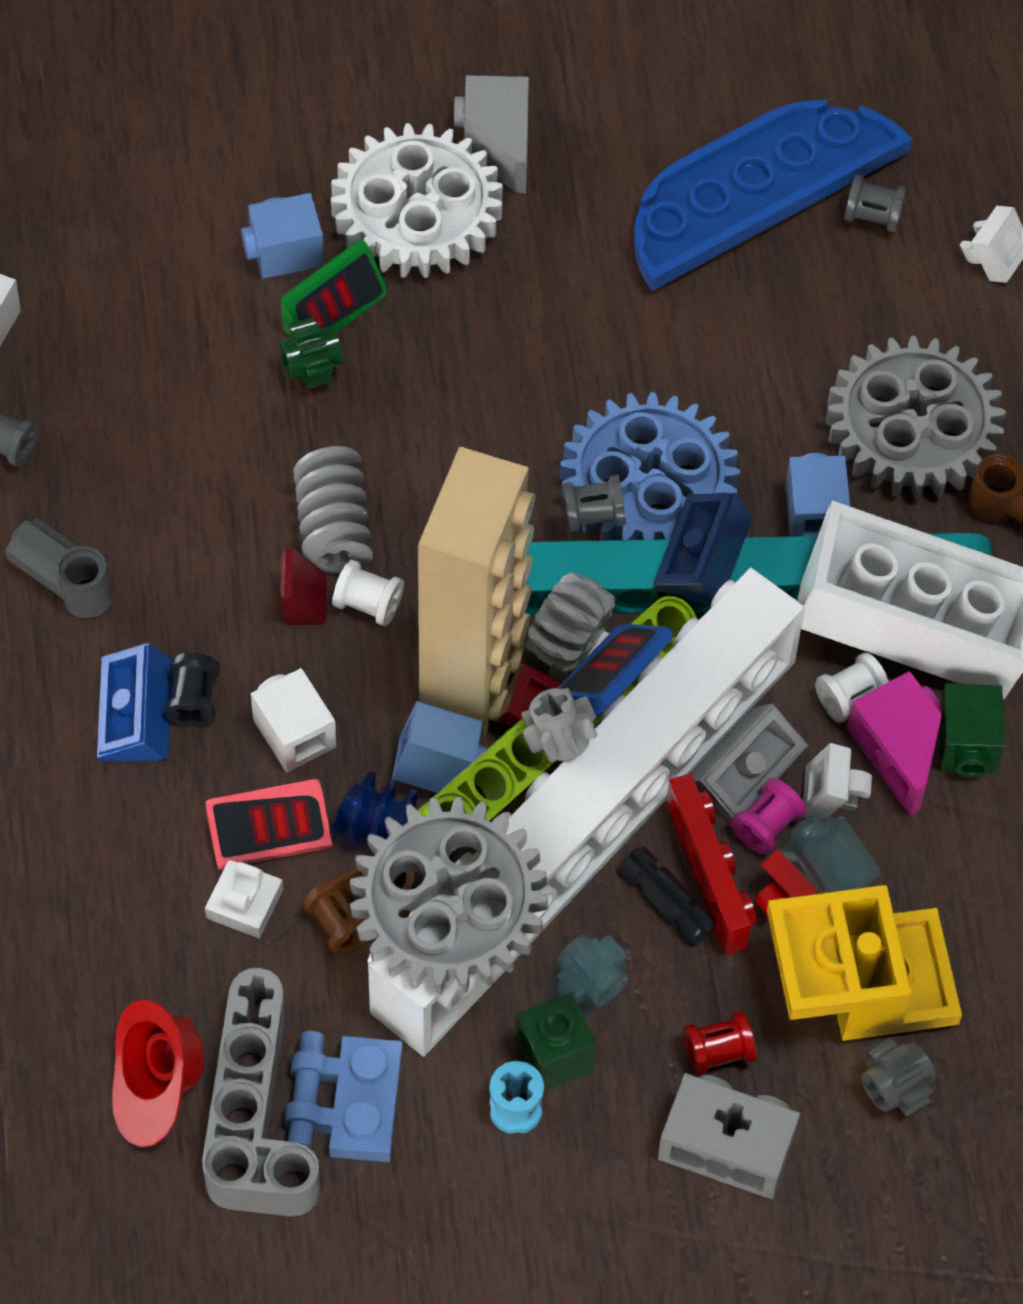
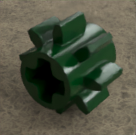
[278,317,343,389]

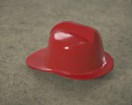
[112,999,205,1147]

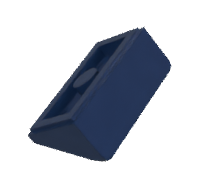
[653,493,752,606]

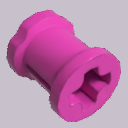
[730,778,806,855]

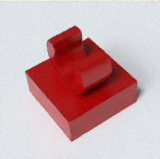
[753,849,820,915]

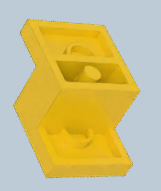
[767,885,962,1041]

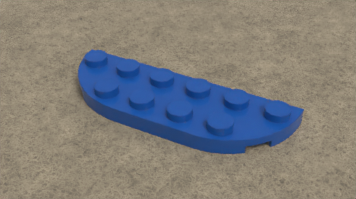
[634,100,913,291]

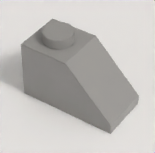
[454,75,529,193]

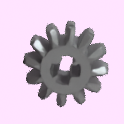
[526,572,615,672]

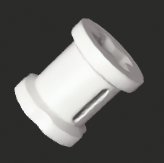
[332,559,404,627]
[815,652,889,723]

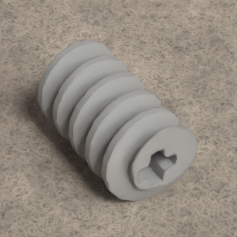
[293,446,373,574]

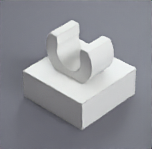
[960,206,1023,283]
[803,743,872,822]
[205,860,283,939]

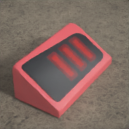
[205,779,332,870]

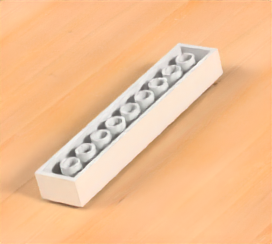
[368,567,805,1057]

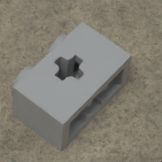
[658,1073,801,1200]

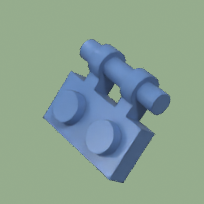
[284,1031,403,1163]

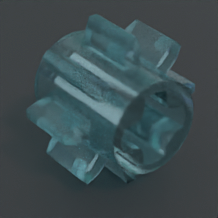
[556,934,629,1008]

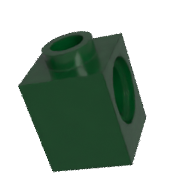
[939,683,1005,777]
[515,992,597,1092]

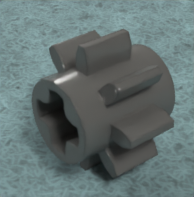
[861,1037,936,1117]

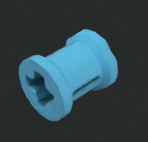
[489,1061,544,1134]

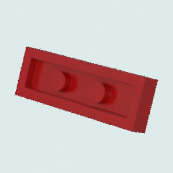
[666,773,756,956]

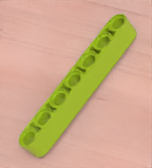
[418,596,696,821]

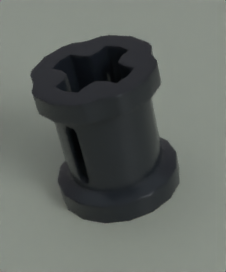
[165,653,220,727]

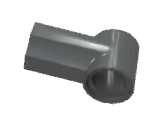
[5,518,114,619]

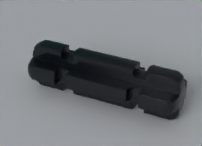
[621,846,716,944]

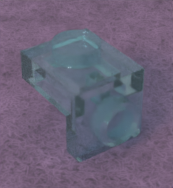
[780,815,882,894]

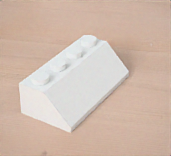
[797,500,1023,699]

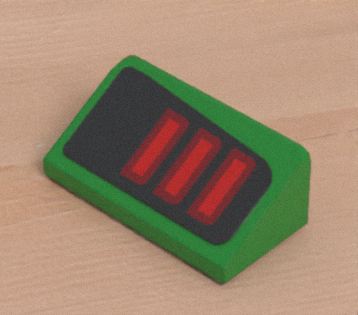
[281,239,387,335]

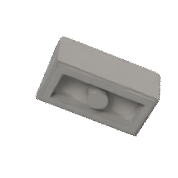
[691,703,809,821]

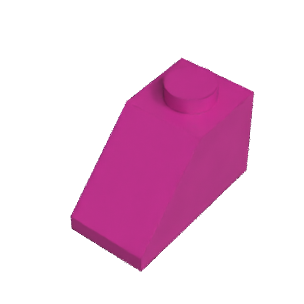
[847,671,942,816]

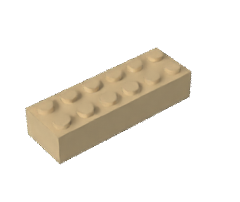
[418,446,536,740]

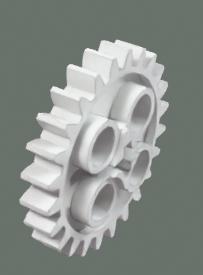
[331,123,502,278]

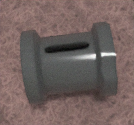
[844,174,907,233]
[0,413,39,468]
[563,475,626,533]

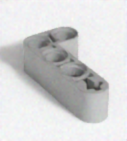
[203,968,321,1216]

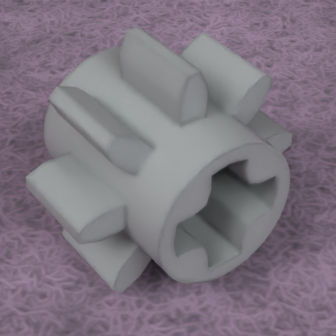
[521,688,597,762]

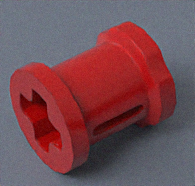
[683,1011,756,1077]

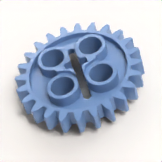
[560,392,740,541]

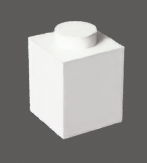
[251,668,336,773]

